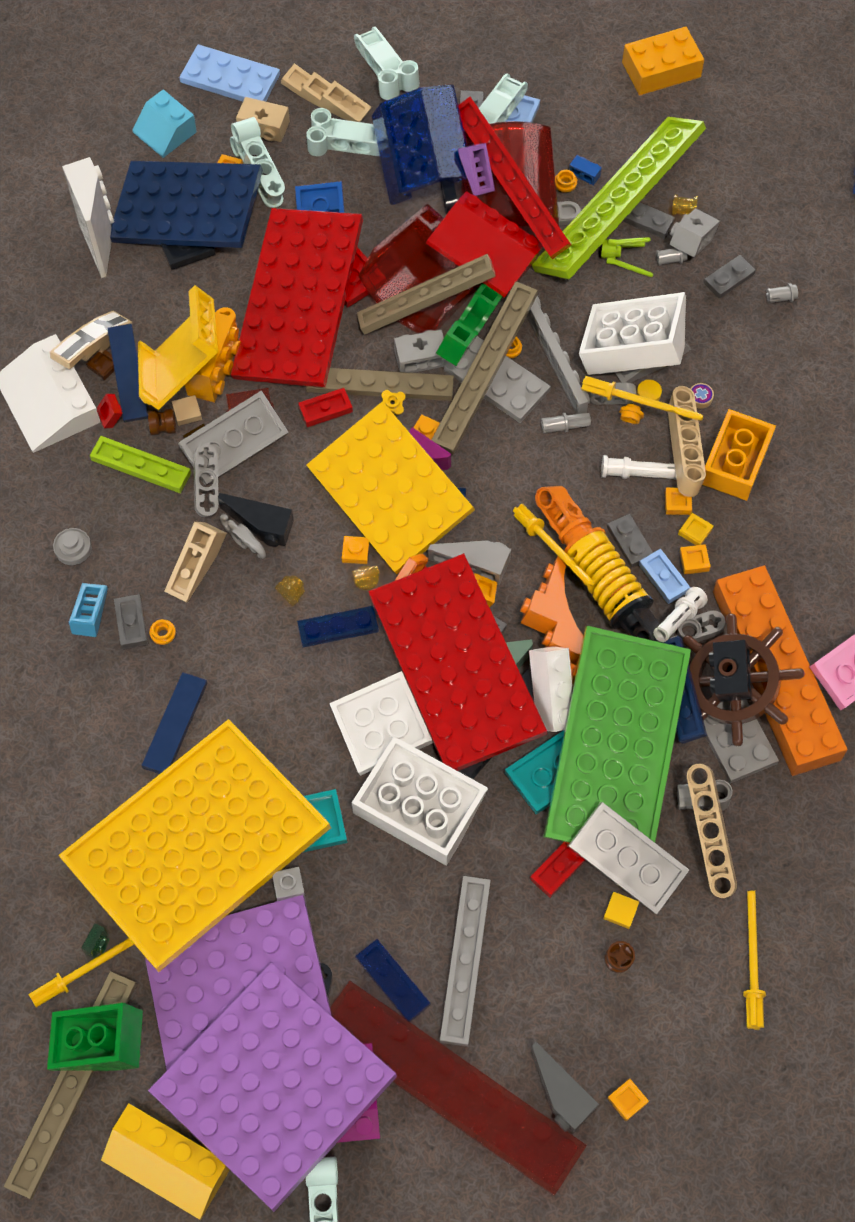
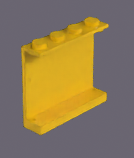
[138,285,218,410]

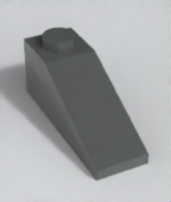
[531,1042,599,1134]

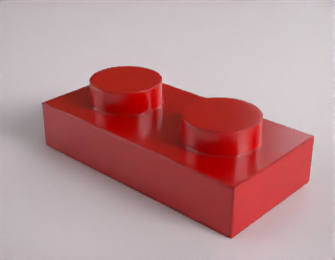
[298,388,353,427]
[530,842,586,898]

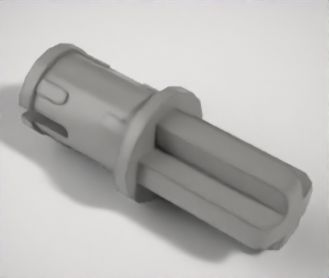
[541,413,591,434]

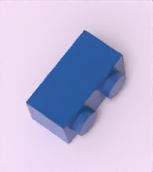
[569,155,602,186]

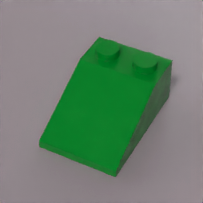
[47,1003,143,1071]

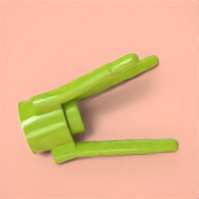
[601,237,653,277]

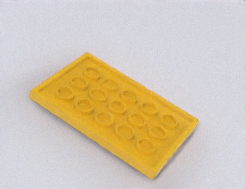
[306,401,475,574]

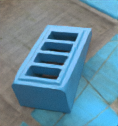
[69,583,108,637]

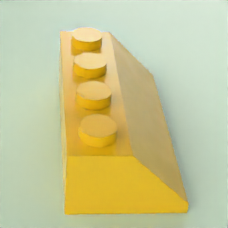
[101,1103,230,1220]

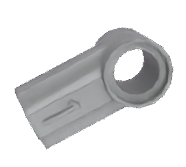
[677,780,733,811]

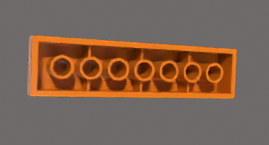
[713,565,848,776]

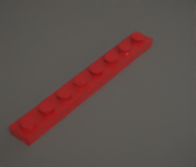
[451,96,572,259]

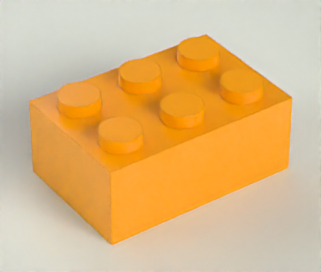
[622,26,704,95]
[185,312,241,403]
[702,409,776,501]

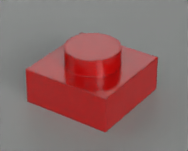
[96,394,123,428]

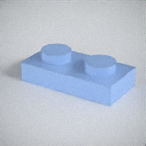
[639,549,690,604]

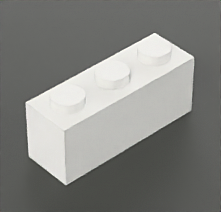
[529,647,573,732]

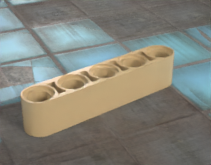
[667,386,706,497]
[687,764,737,898]

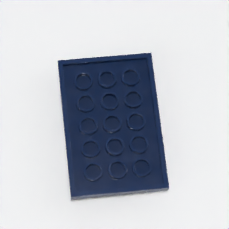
[110,161,263,248]

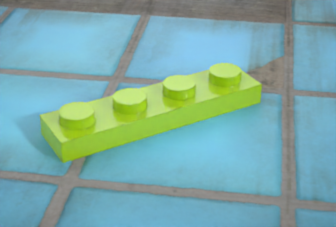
[90,436,191,494]

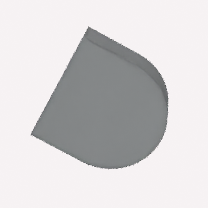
[556,201,581,225]

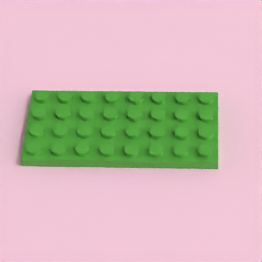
[544,626,691,843]

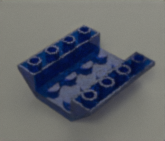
[372,84,467,205]

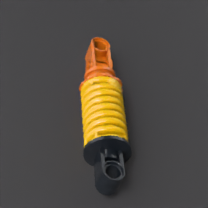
[535,486,660,642]

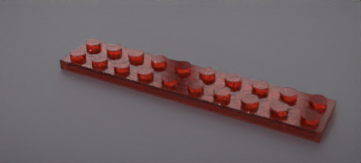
[330,981,587,1196]

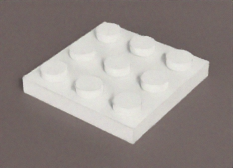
[330,671,433,776]

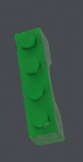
[436,283,503,366]

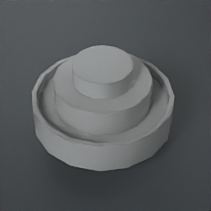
[53,528,92,565]

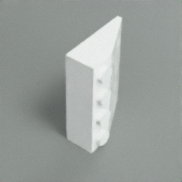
[62,157,114,278]
[579,292,686,375]
[0,334,100,453]
[352,736,488,866]

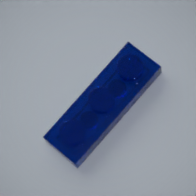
[297,606,379,648]
[355,939,431,1023]

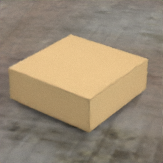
[172,395,202,426]

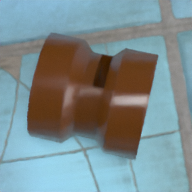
[148,408,176,436]
[604,941,635,973]

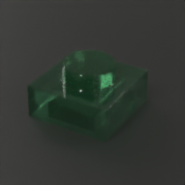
[81,923,109,959]

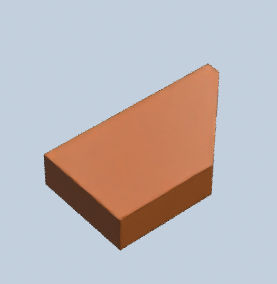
[395,554,428,581]

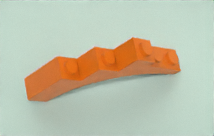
[520,556,584,687]

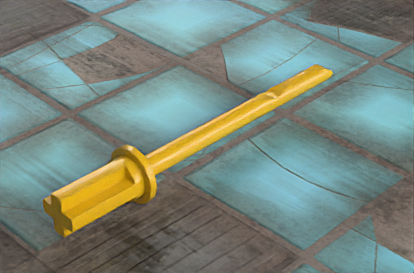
[581,376,703,420]
[513,504,594,586]
[743,891,766,1030]
[29,938,134,1007]

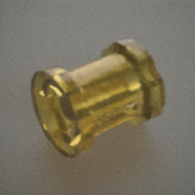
[672,194,698,216]

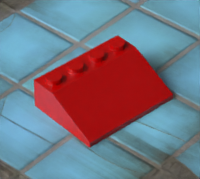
[426,191,543,298]

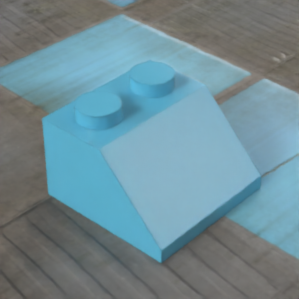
[132,89,197,158]

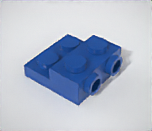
[295,181,345,213]

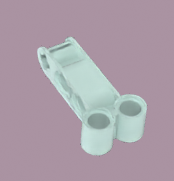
[354,27,420,100]
[458,73,528,144]
[307,108,399,158]
[230,117,285,208]
[306,1156,338,1222]

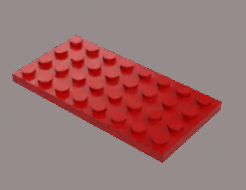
[231,208,364,387]
[368,553,547,771]

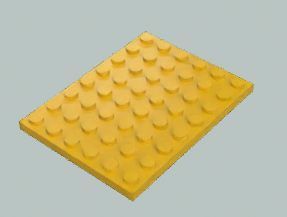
[59,719,331,973]

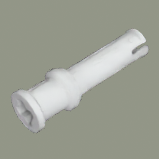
[601,455,676,480]
[653,587,708,642]

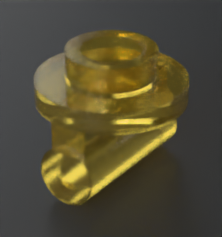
[352,565,380,590]
[275,575,305,606]

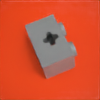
[669,208,720,257]
[394,330,448,373]

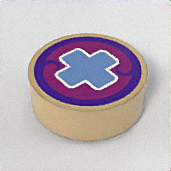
[691,383,714,409]

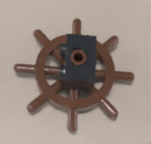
[682,613,805,747]

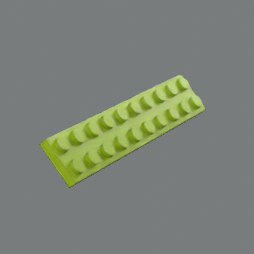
[532,117,706,279]

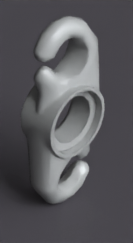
[220,514,266,559]

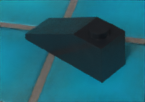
[218,493,294,547]

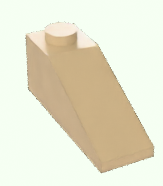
[164,522,227,602]

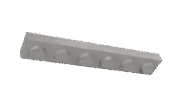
[527,296,590,414]
[440,876,490,1047]

